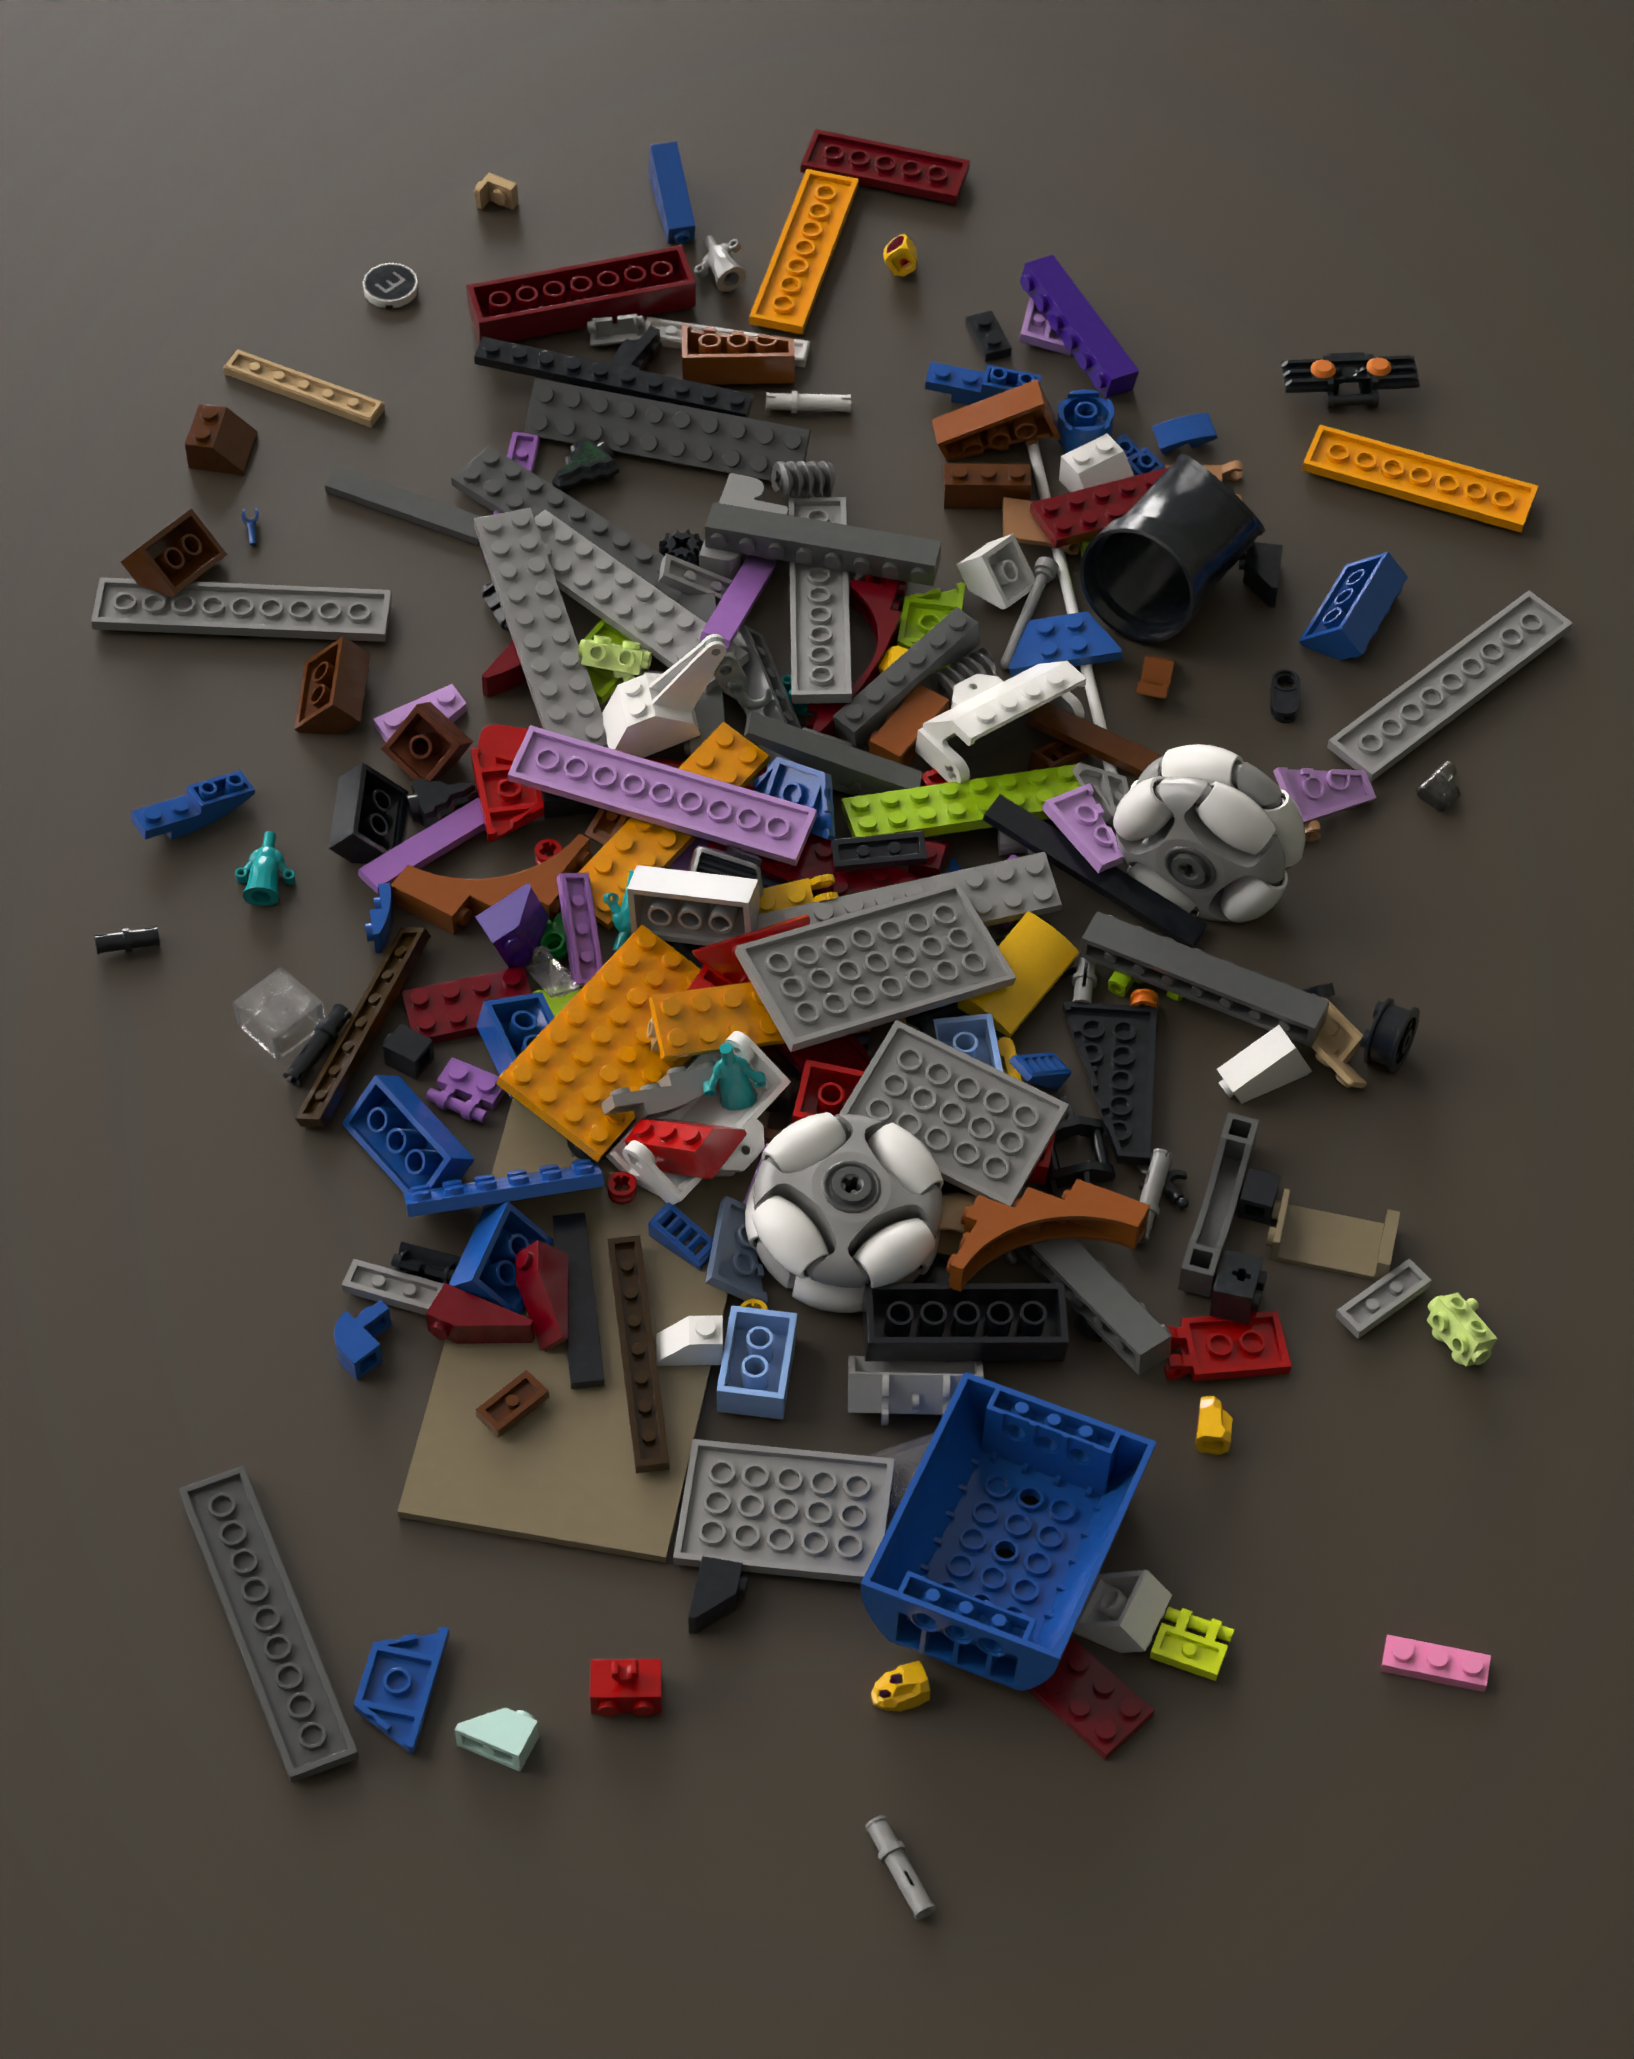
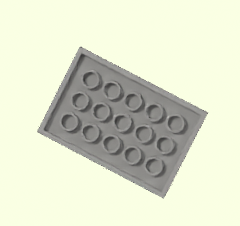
[839,1020,1069,1207]
[673,1439,895,1583]

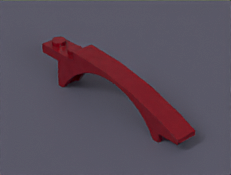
[807,579,908,737]

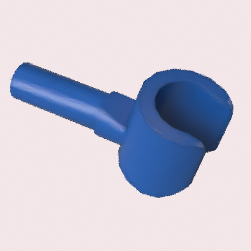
[241,508,259,546]

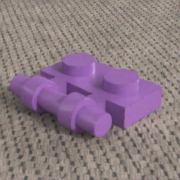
[426,1057,506,1123]

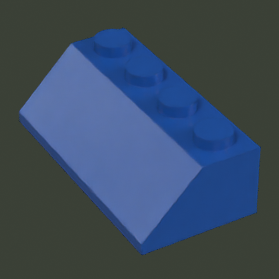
[1299,552,1408,660]
[342,1075,475,1193]

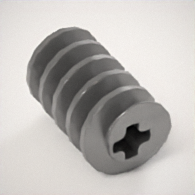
[771,461,835,498]
[931,648,997,704]

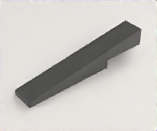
[744,711,922,793]

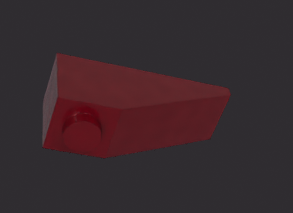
[515,1240,568,1352]
[426,1283,535,1344]

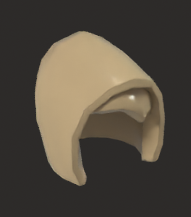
[937,1192,977,1255]

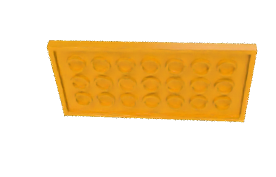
[496,924,701,1162]

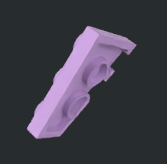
[373,684,467,742]
[1273,767,1377,823]
[1042,783,1124,873]

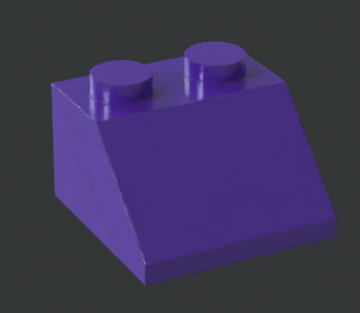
[476,883,549,969]

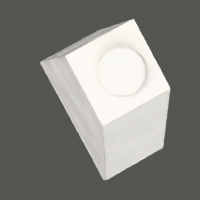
[1217,1025,1312,1104]

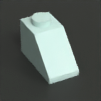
[455,1708,539,1772]

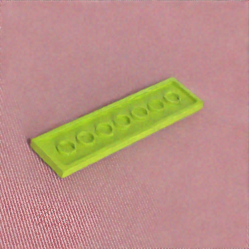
[841,764,1081,838]

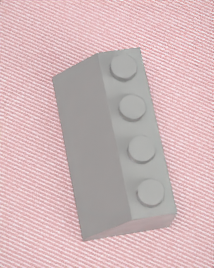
[627,865,760,946]

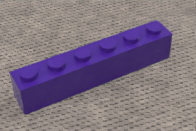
[1020,254,1139,399]

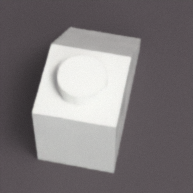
[656,1315,723,1366]

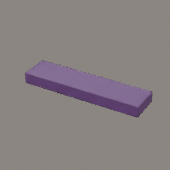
[556,873,603,988]

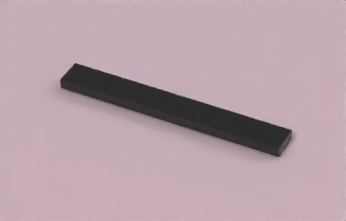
[982,794,1208,948]

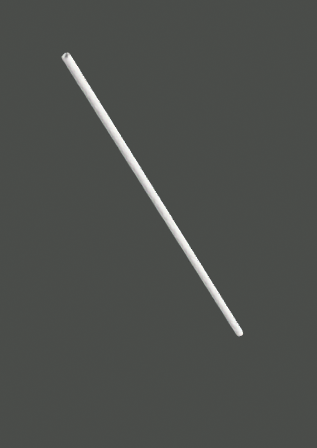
[1027,441,1118,774]

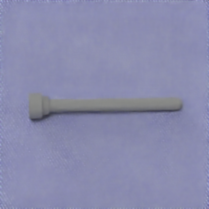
[1000,557,1059,669]

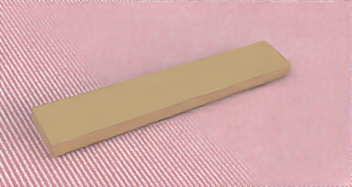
[223,349,385,428]

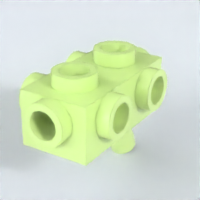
[578,635,652,682]
[1426,1292,1497,1367]

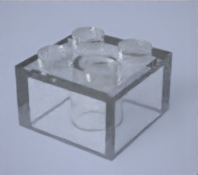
[233,966,325,1060]

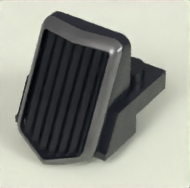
[688,845,763,898]

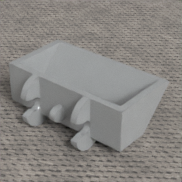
[848,1356,984,1426]

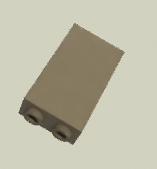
[1266,1188,1400,1281]

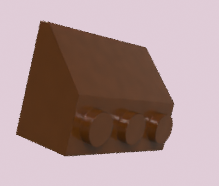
[943,463,1031,509]
[121,508,227,597]
[294,636,370,735]

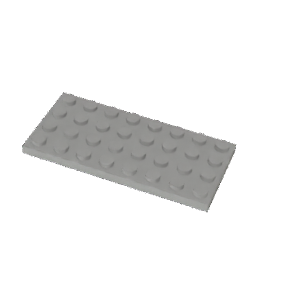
[735,882,1016,1052]

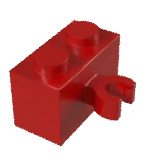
[590,1659,662,1717]

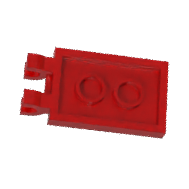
[1164,1310,1292,1381]

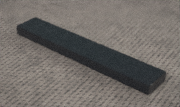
[553,1212,605,1389]

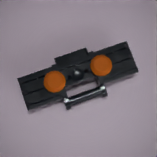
[1281,352,1420,409]

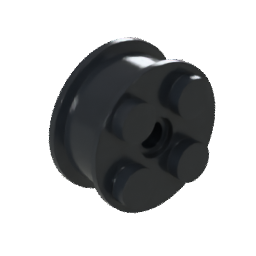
[1360,998,1420,1074]

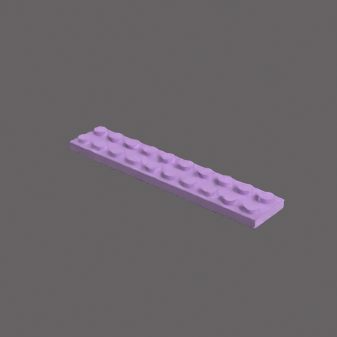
[508,725,817,866]

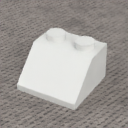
[1059,434,1134,492]
[957,534,1035,610]
[1073,1570,1172,1653]

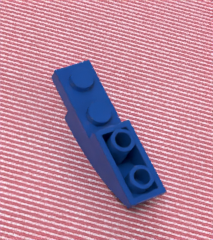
[925,362,1042,405]
[130,770,255,840]

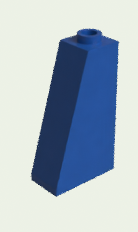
[648,141,696,244]

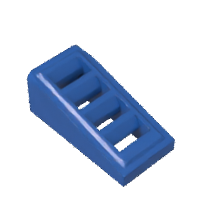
[1009,1053,1072,1091]
[648,1202,713,1270]

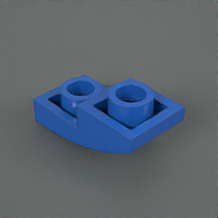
[1152,413,1218,454]
[1114,433,1165,476]
[365,883,393,953]

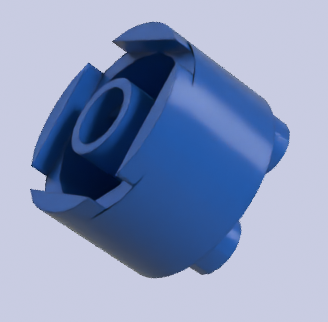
[1057,389,1115,453]

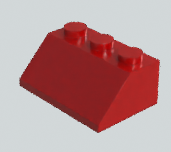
[624,1119,747,1180]

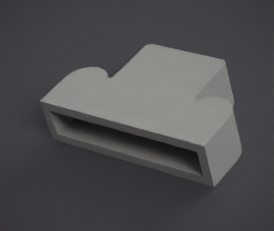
[699,473,788,579]

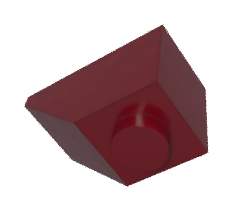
[908,837,952,878]

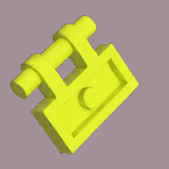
[1150,1607,1235,1681]

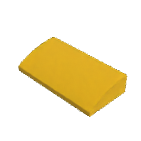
[957,911,1079,1038]

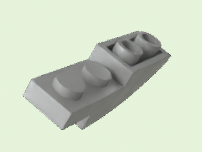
[601,1062,719,1123]

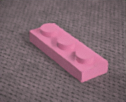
[1381,1634,1491,1692]

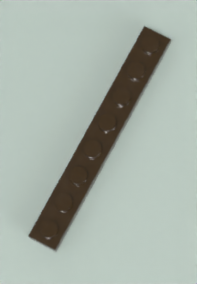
[295,928,431,1127]
[607,1235,670,1473]

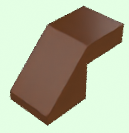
[1136,655,1176,699]

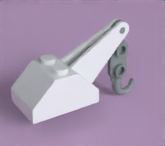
[602,634,773,758]

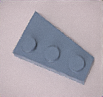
[705,1196,768,1304]

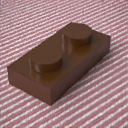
[476,1370,549,1438]

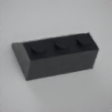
[328,762,409,864]

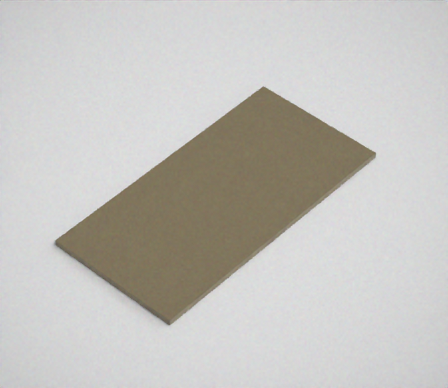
[397,1097,770,1563]

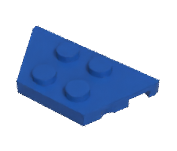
[1009,611,1123,677]
[753,756,835,840]
[354,1627,450,1754]

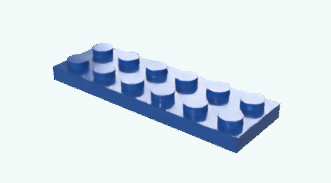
[403,1159,604,1217]

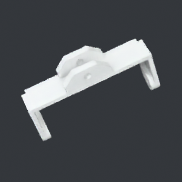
[915,661,1087,784]
[606,1031,791,1205]

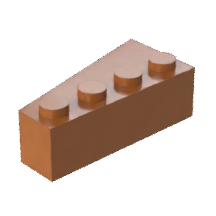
[682,324,795,385]
[931,379,1061,461]

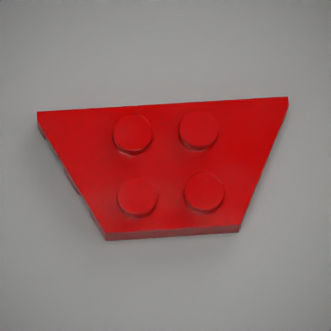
[470,748,544,842]
[692,914,810,984]

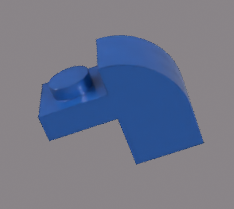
[334,1300,392,1381]

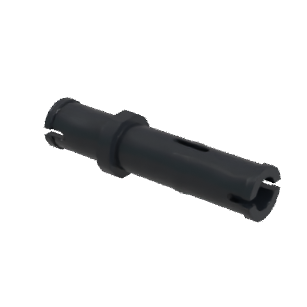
[283,1003,352,1087]

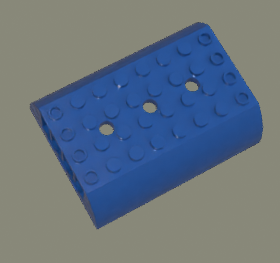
[861,1371,1157,1691]

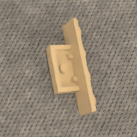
[1304,997,1367,1088]

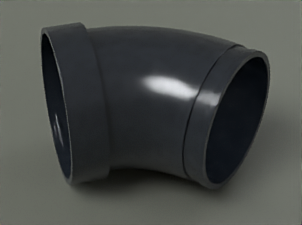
[1080,454,1265,642]

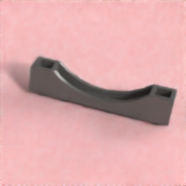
[833,607,980,750]
[1178,1112,1259,1297]

